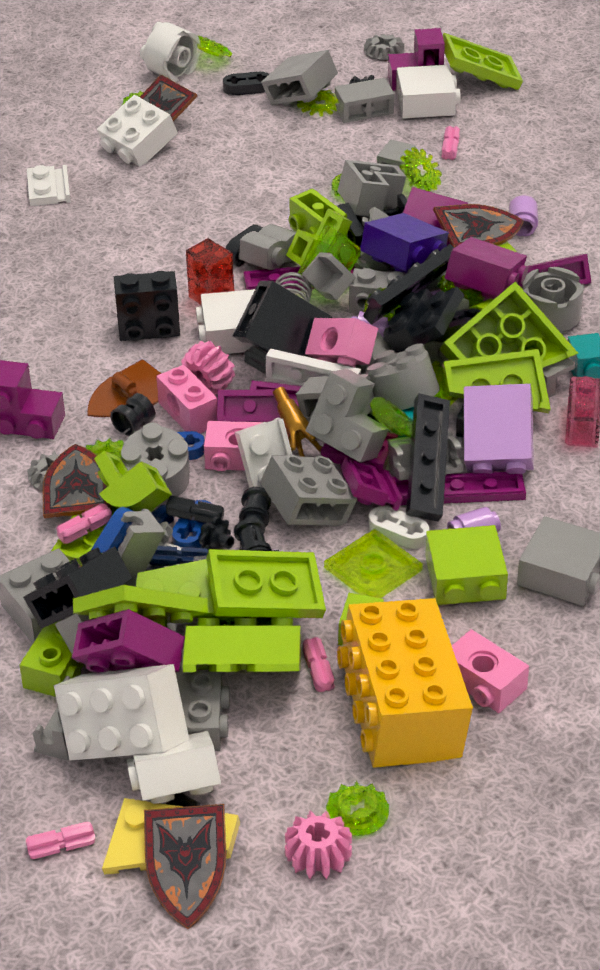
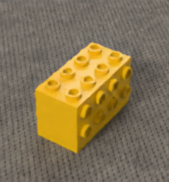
[337,598,473,768]

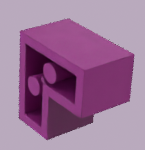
[388,28,445,91]
[0,360,65,439]

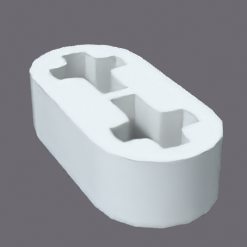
[369,506,429,549]

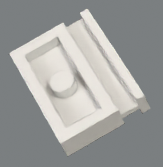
[27,165,71,206]
[235,418,292,488]

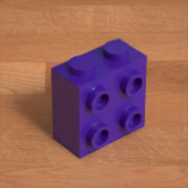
[360,213,449,273]

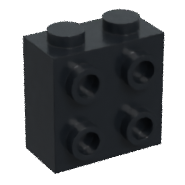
[113,271,180,341]
[23,546,132,629]

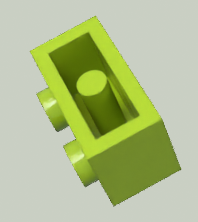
[288,188,347,245]
[19,619,84,697]

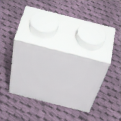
[396,65,460,118]
[97,95,178,167]
[196,289,263,354]
[127,731,221,804]

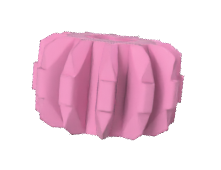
[181,341,235,395]
[285,810,352,880]

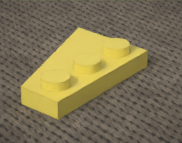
[102,798,240,875]

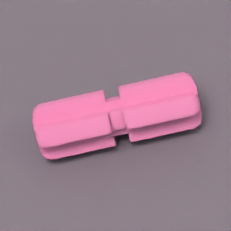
[441,126,460,160]
[56,503,112,544]
[302,637,335,692]
[26,822,95,859]

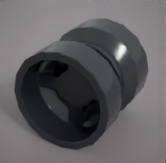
[110,393,156,436]

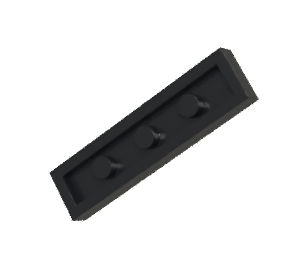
[363,244,454,325]
[406,393,450,522]

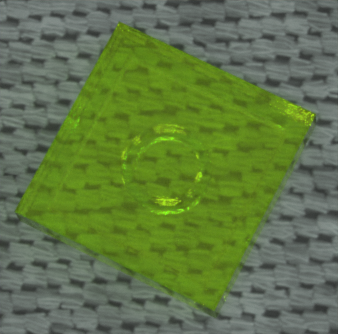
[324,528,423,598]

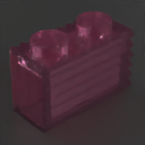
[565,376,600,448]

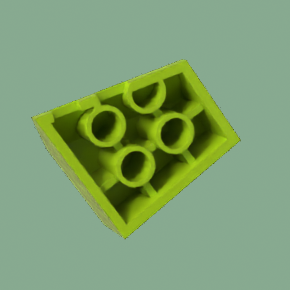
[439,282,578,368]
[183,618,301,672]

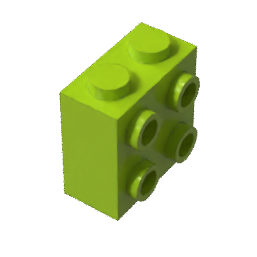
[425,525,508,605]

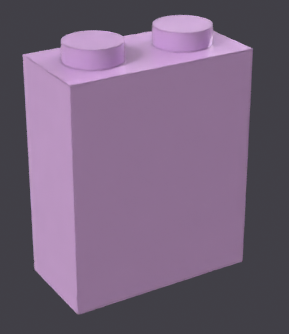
[464,384,534,474]

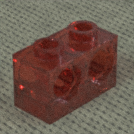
[186,238,234,305]

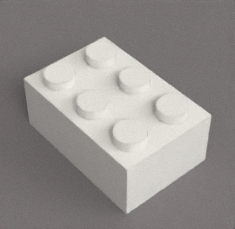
[54,664,189,761]

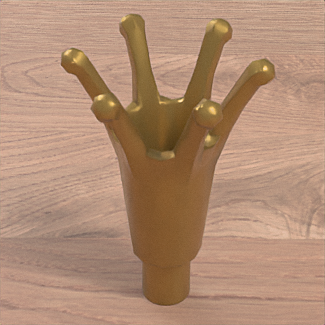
[273,387,322,457]

